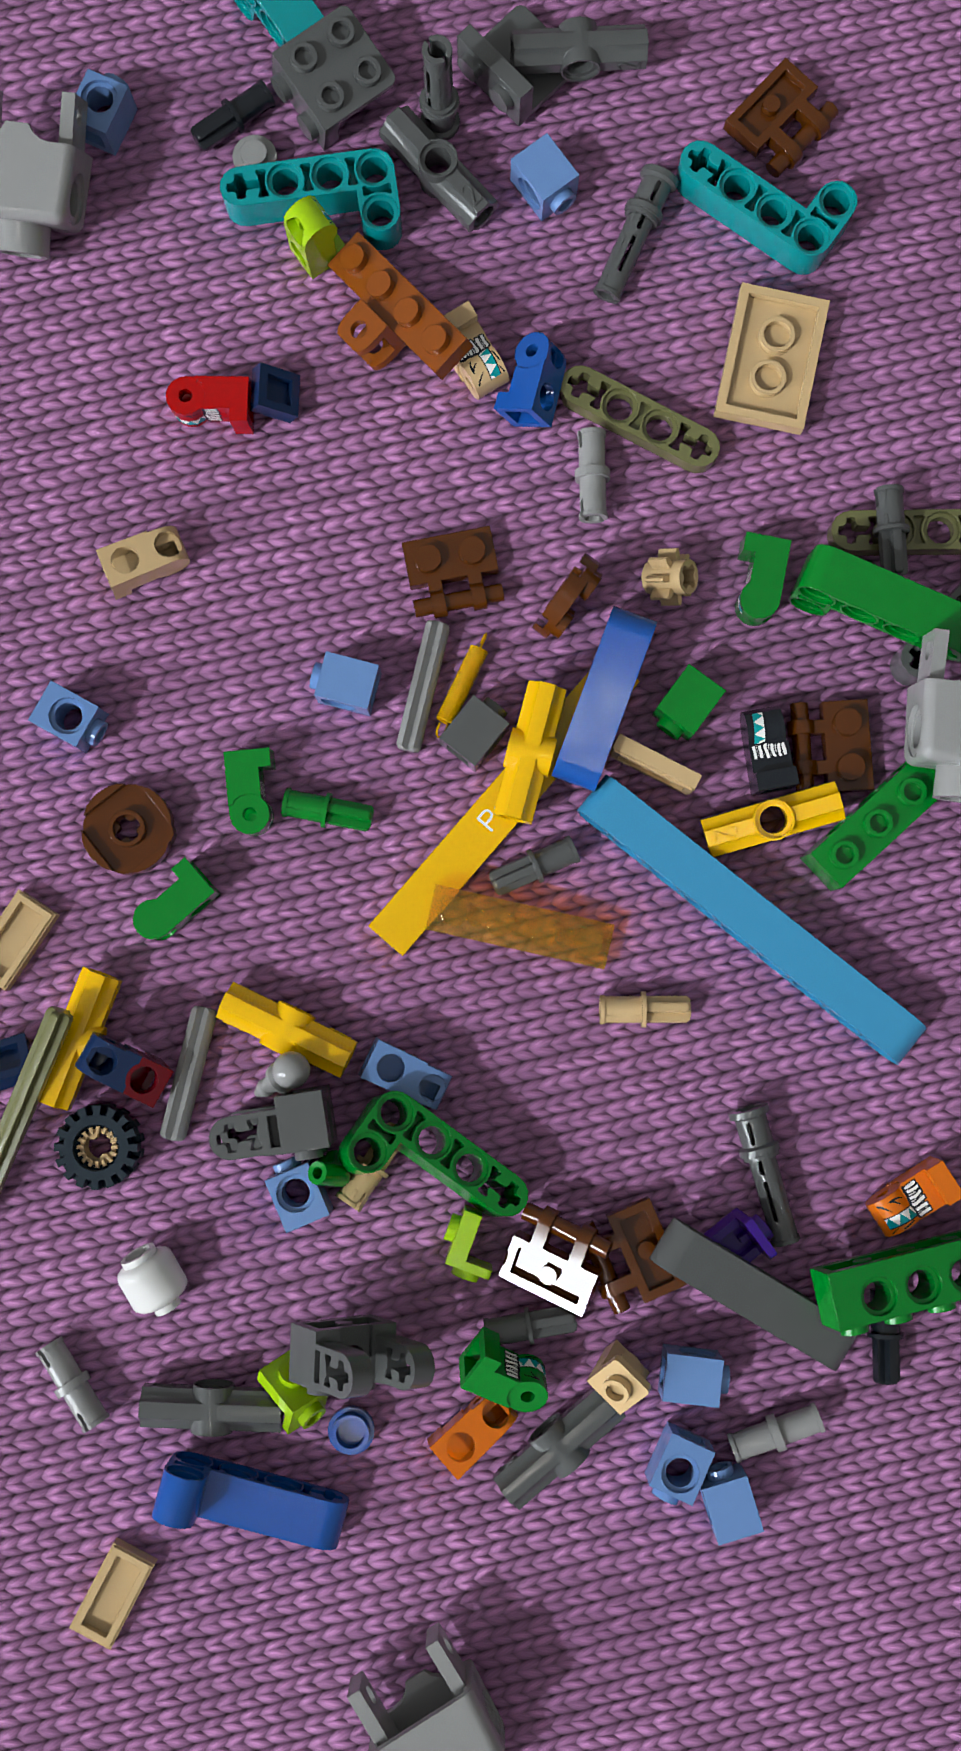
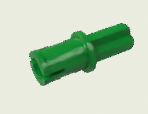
[281,788,374,832]

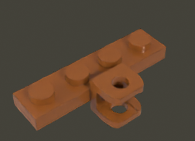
[328,231,473,380]

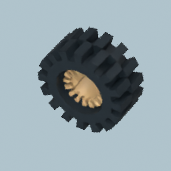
[54,1103,145,1190]

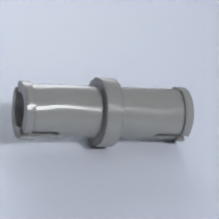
[575,427,610,524]
[35,1336,110,1434]
[727,1402,826,1463]

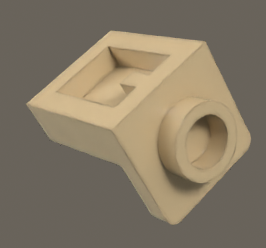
[587,1339,651,1415]

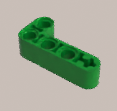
[789,544,961,662]
[338,1091,528,1217]

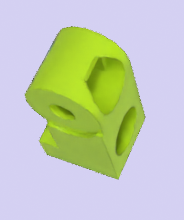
[284,195,345,280]

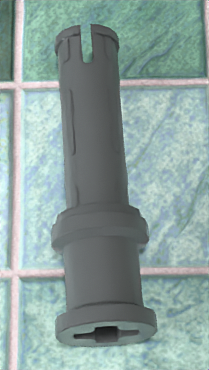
[419,34,460,141]
[593,164,679,304]
[728,1102,800,1247]

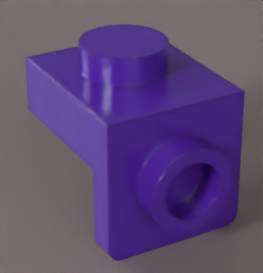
[704,1207,778,1262]

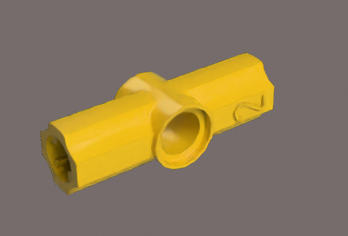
[494,680,567,825]
[700,781,846,857]
[39,967,122,1111]
[216,982,358,1078]

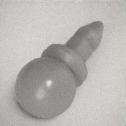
[254,1051,310,1097]

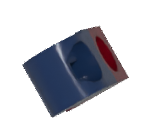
[75,1032,174,1108]

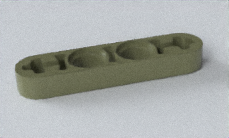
[560,365,720,473]
[827,509,961,556]

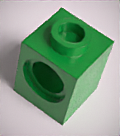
[652,664,726,741]

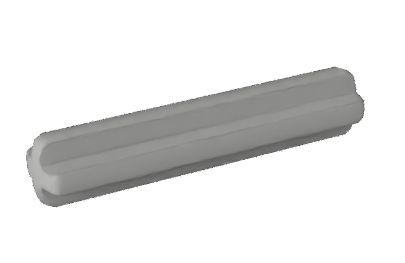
[396,620,450,753]
[160,1006,217,1142]

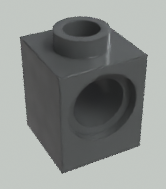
[439,695,510,772]

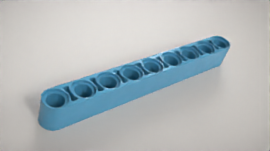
[577,775,927,1065]

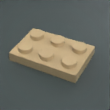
[713,282,830,435]

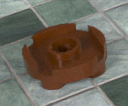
[532,552,603,638]
[81,784,177,875]

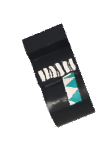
[740,706,800,796]

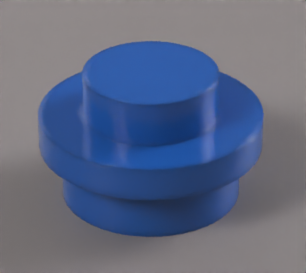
[328,1406,375,1455]

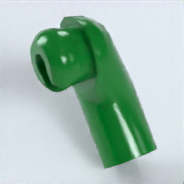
[308,1150,351,1187]

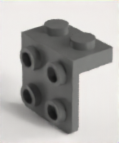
[457,5,568,126]
[270,6,395,151]

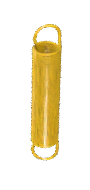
[436,632,488,738]

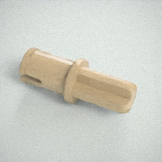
[599,991,691,1028]
[335,1122,398,1212]

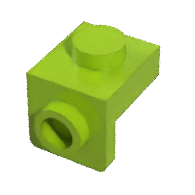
[443,1204,492,1283]
[257,1350,328,1434]

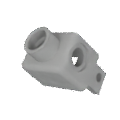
[0,90,93,260]
[904,628,961,803]
[347,1622,505,1751]

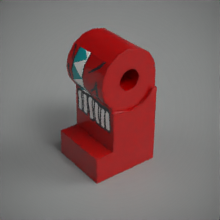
[166,376,255,434]

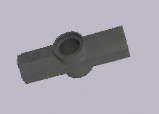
[510,16,649,82]
[379,105,498,233]
[138,1379,284,1437]
[493,1387,626,1510]

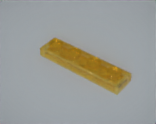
[425,884,615,969]

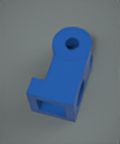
[494,332,566,427]

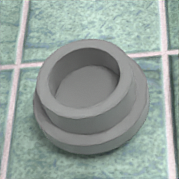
[232,135,278,167]

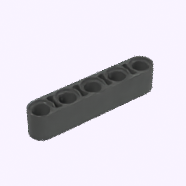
[649,1217,858,1371]

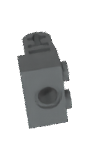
[209,1084,338,1161]
[289,1314,435,1399]

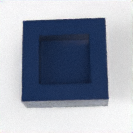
[250,362,300,423]
[0,1032,31,1091]

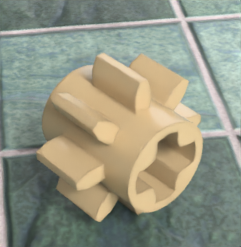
[641,548,698,606]

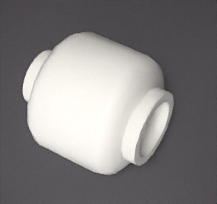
[117,1243,188,1316]

